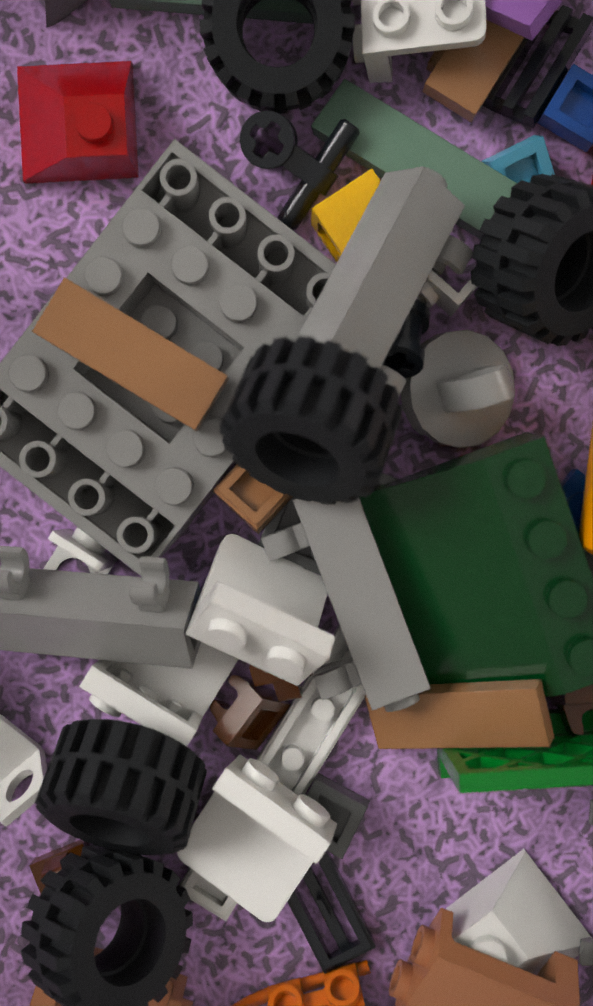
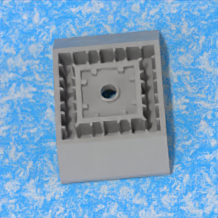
[0,139,336,577]

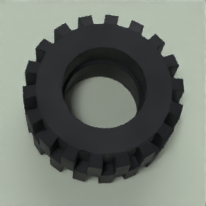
[199,0,355,114]
[471,174,593,346]
[220,336,402,504]
[35,719,207,855]
[20,844,193,1006]

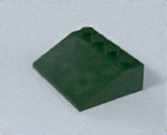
[359,432,593,697]

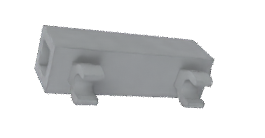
[295,166,473,395]
[261,498,431,712]
[0,546,201,669]

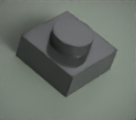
[307,773,370,859]

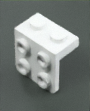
[353,0,486,83]
[185,534,335,686]
[79,642,238,747]
[177,754,337,922]

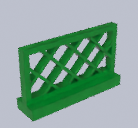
[437,709,593,794]

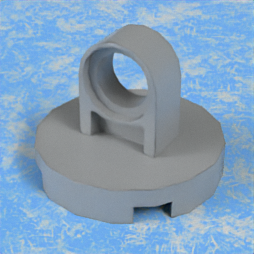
[401,330,515,448]

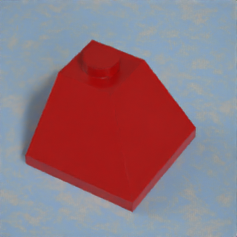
[17,61,139,184]

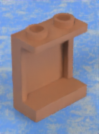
[389,907,580,1006]

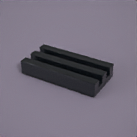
[483,5,593,129]
[287,851,376,974]

